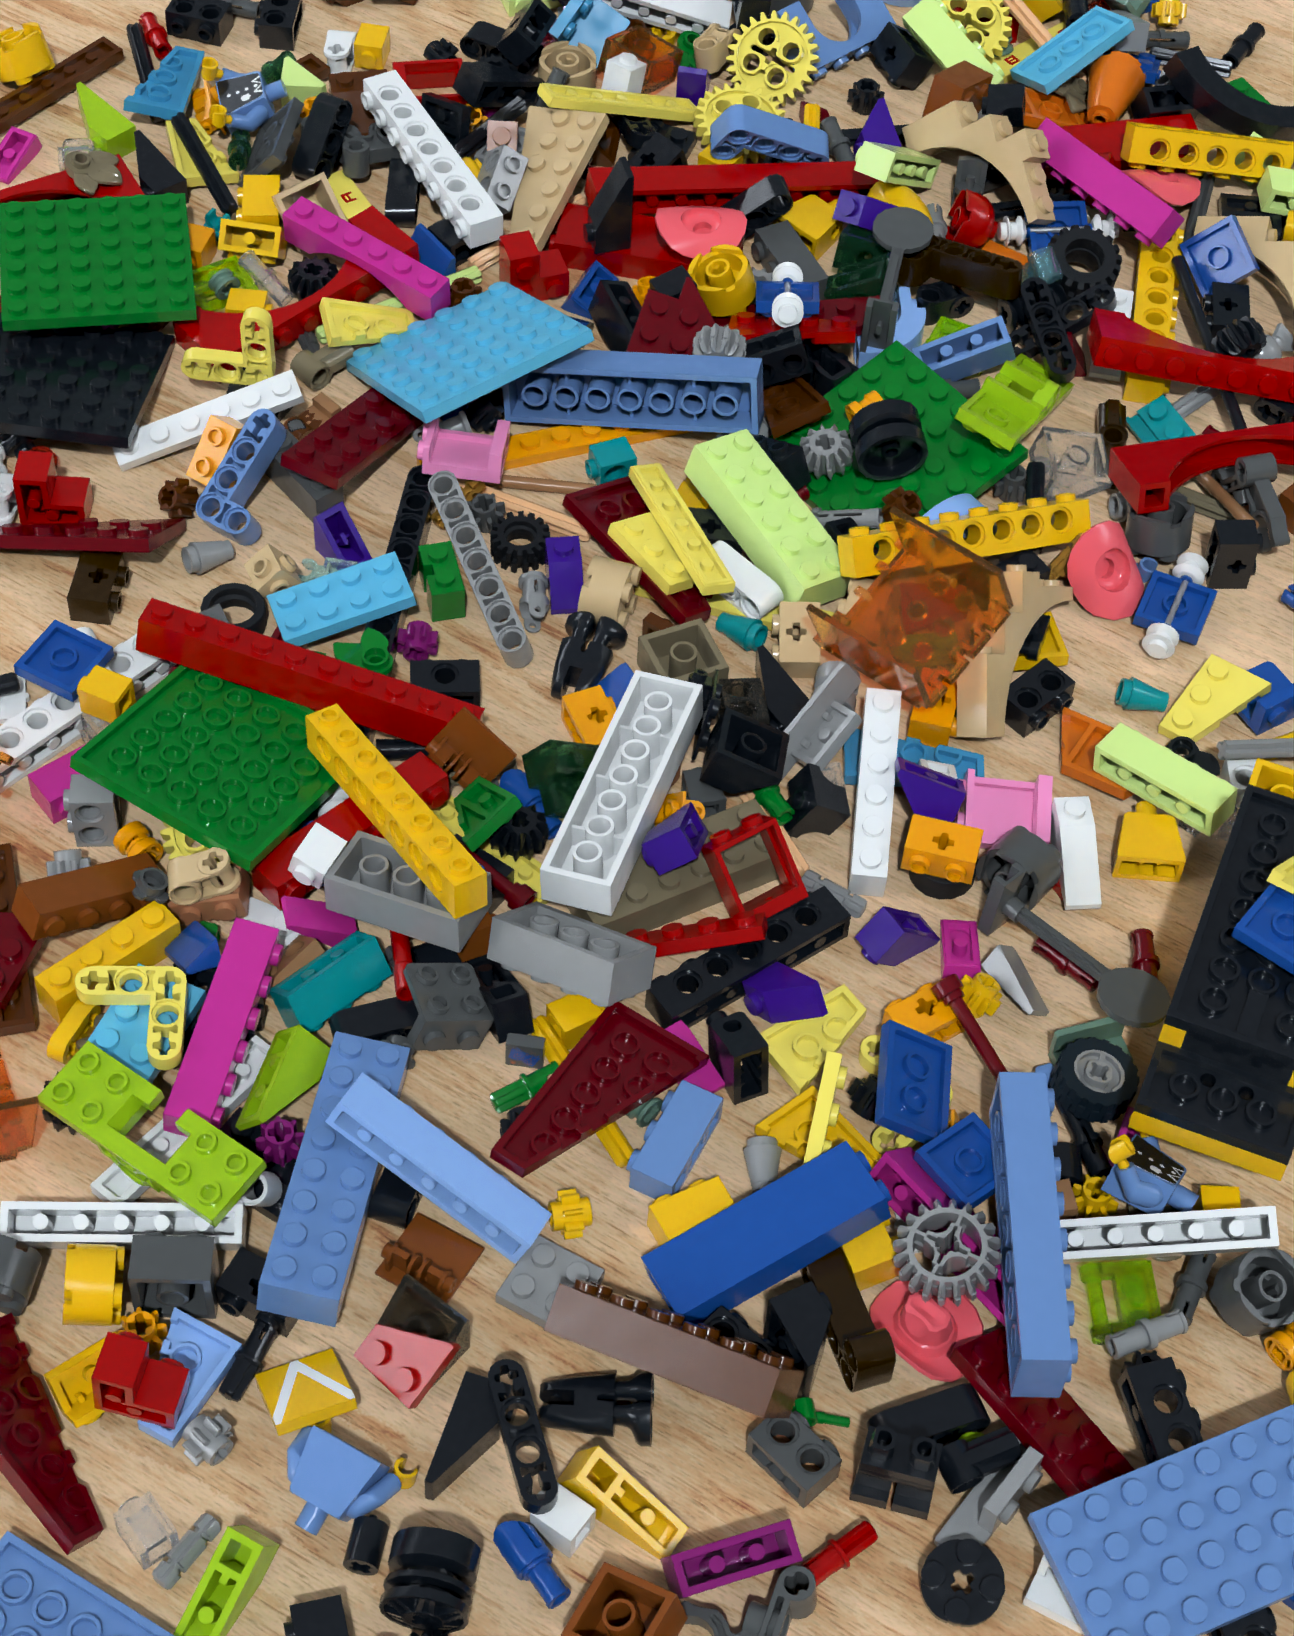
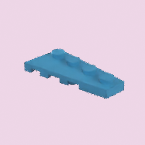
[123,46,205,120]
[843,729,985,787]

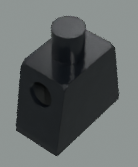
[706,1011,769,1105]

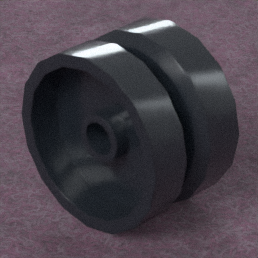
[848,399,929,480]

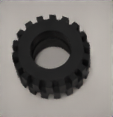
[1039,225,1122,309]

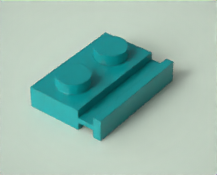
[1126,395,1196,443]

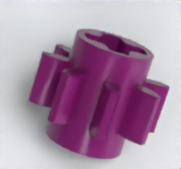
[396,620,438,662]
[255,1116,304,1167]

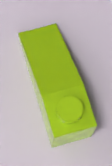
[76,81,136,158]
[235,1024,330,1131]
[173,1525,280,1636]

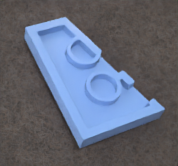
[137,1307,242,1448]

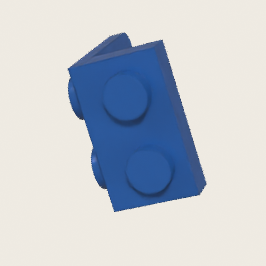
[1238,661,1294,735]

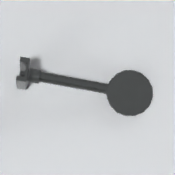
[859,207,934,353]
[977,862,1171,1028]

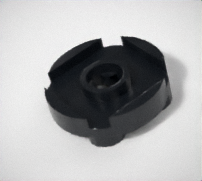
[920,1539,1005,1627]

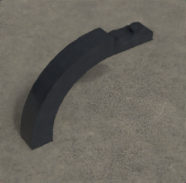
[1162,46,1294,141]

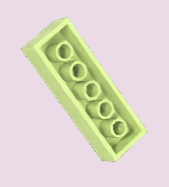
[684,429,850,605]

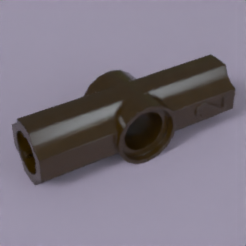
[1094,399,1128,490]

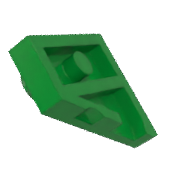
[453,776,523,853]

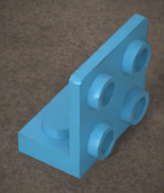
[548,0,630,70]

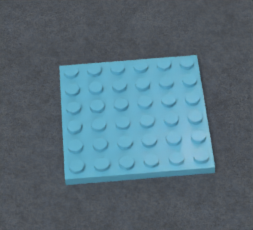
[346,281,595,424]

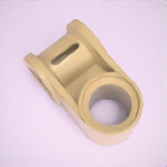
[693,23,742,74]
[167,847,242,905]

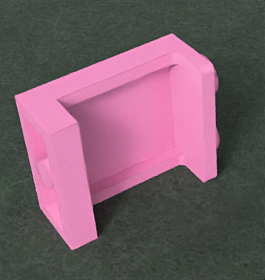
[417,418,511,484]
[955,768,1053,849]

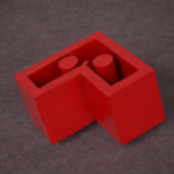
[499,230,569,301]
[12,451,93,525]
[91,1331,190,1430]

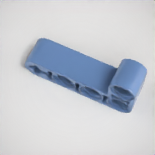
[710,104,829,163]
[196,408,286,546]

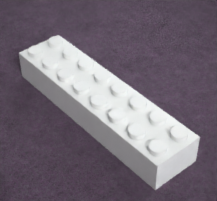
[540,670,703,916]

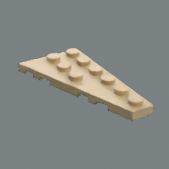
[510,106,610,252]

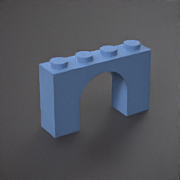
[772,0,897,81]

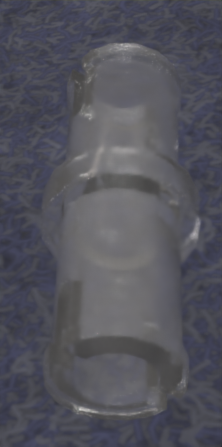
[238,250,294,308]

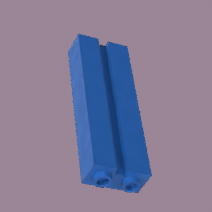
[641,1141,892,1324]

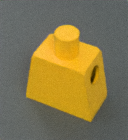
[773,194,843,260]
[1111,801,1186,883]

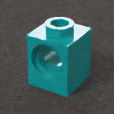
[585,436,637,485]

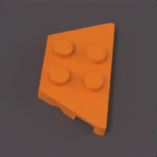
[1024,87,1090,129]
[1061,707,1184,800]

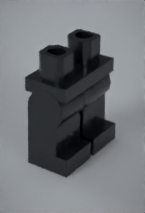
[849,1425,943,1520]

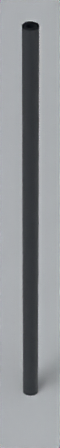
[1171,255,1247,430]

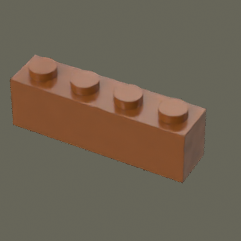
[11,852,168,941]

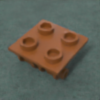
[425,706,517,789]
[375,1213,484,1311]

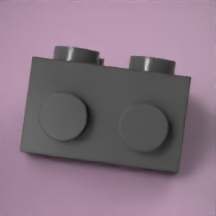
[403,963,494,1051]

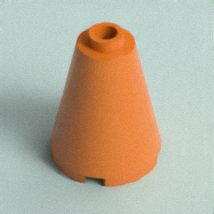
[1087,51,1146,124]

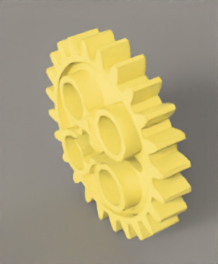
[927,0,1012,64]
[726,10,821,106]
[693,82,786,164]

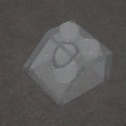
[1028,426,1113,501]

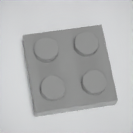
[496,1235,605,1339]

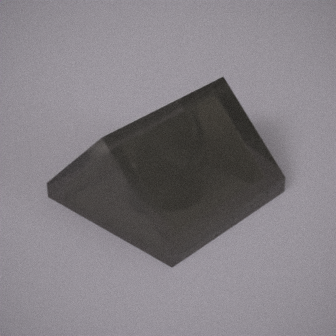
[377,1274,470,1388]

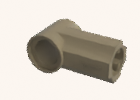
[290,345,355,391]

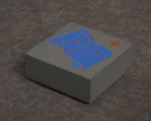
[505,1033,545,1069]

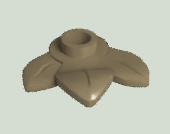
[1054,77,1088,113]
[64,150,122,195]

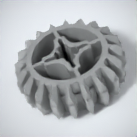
[893,1198,1002,1307]

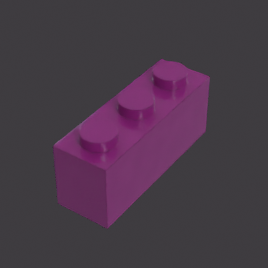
[660,1519,803,1599]

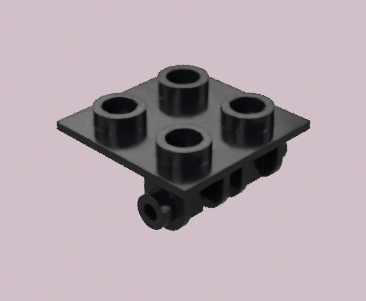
[688,669,723,760]

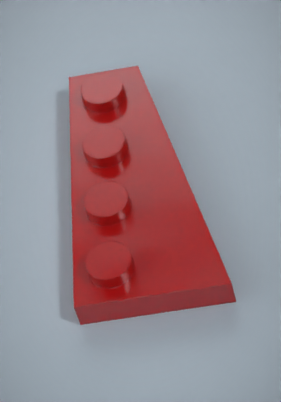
[729,312,857,344]

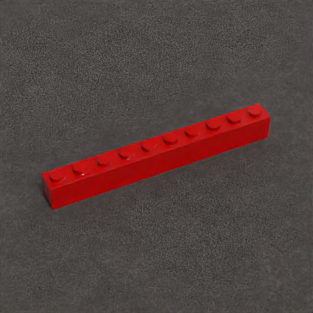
[584,161,880,214]
[136,598,485,747]

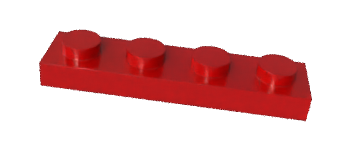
[625,911,768,957]

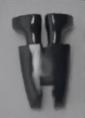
[551,611,628,700]
[538,1371,654,1447]

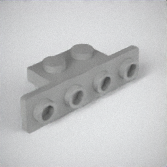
[781,661,863,781]
[934,1437,1044,1546]

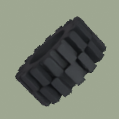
[490,511,550,573]

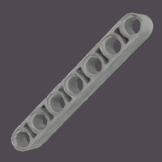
[428,471,534,668]

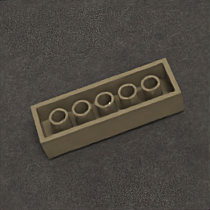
[566,798,779,935]

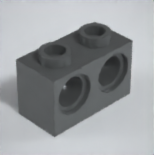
[745,1411,842,1509]

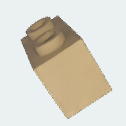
[772,601,820,678]

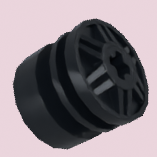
[379,1526,481,1633]

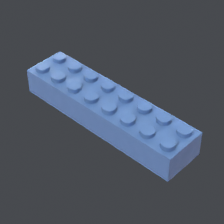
[502,349,764,435]
[256,1031,410,1327]
[989,1072,1078,1398]

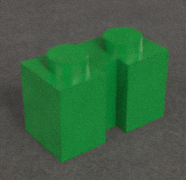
[418,541,465,622]

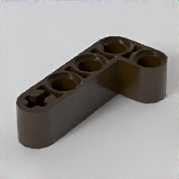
[897,235,1023,300]
[800,1247,896,1393]

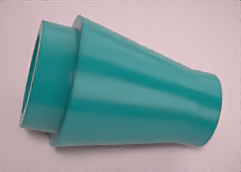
[716,612,768,651]
[1115,677,1169,712]

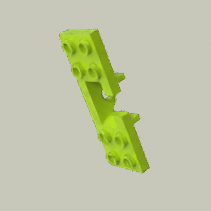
[954,353,1075,451]
[36,1041,267,1228]

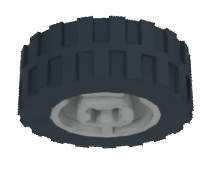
[1050,1037,1140,1123]

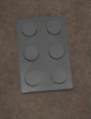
[238,97,304,187]

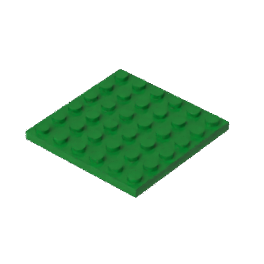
[0,193,197,331]
[768,340,1028,550]
[70,665,375,872]

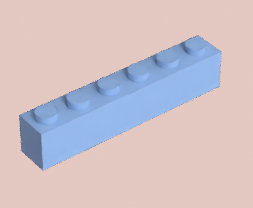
[325,1072,552,1264]

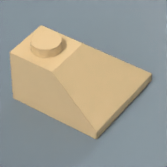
[272,172,348,253]

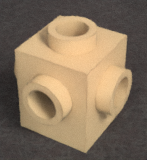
[244,543,302,598]

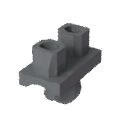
[951,155,989,206]

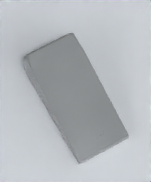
[981,945,1049,1016]

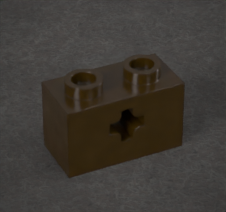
[67,551,130,625]

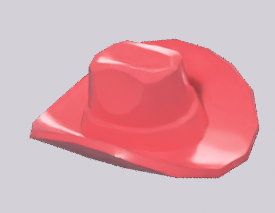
[1121,169,1201,206]
[655,206,747,259]
[1067,520,1144,620]
[869,1280,984,1383]

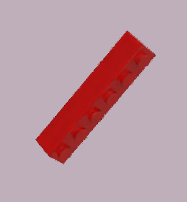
[251,751,450,911]

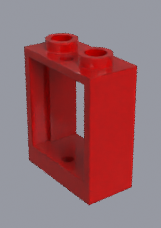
[392,58,468,105]
[701,813,809,919]

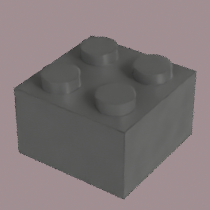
[128,1232,221,1319]

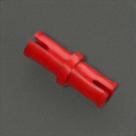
[139,12,173,59]

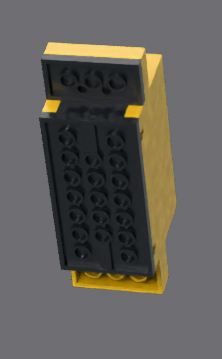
[1128,758,1294,1181]

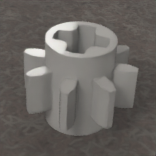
[46,849,91,877]
[182,1413,234,1466]

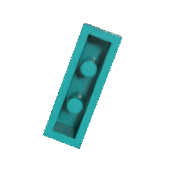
[270,931,393,1033]

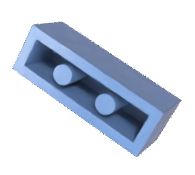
[912,315,1016,381]
[626,1080,723,1200]

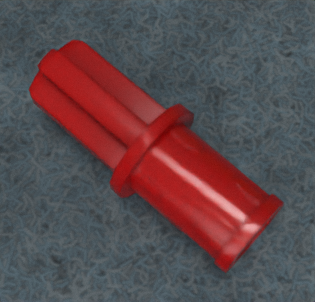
[798,1521,878,1587]

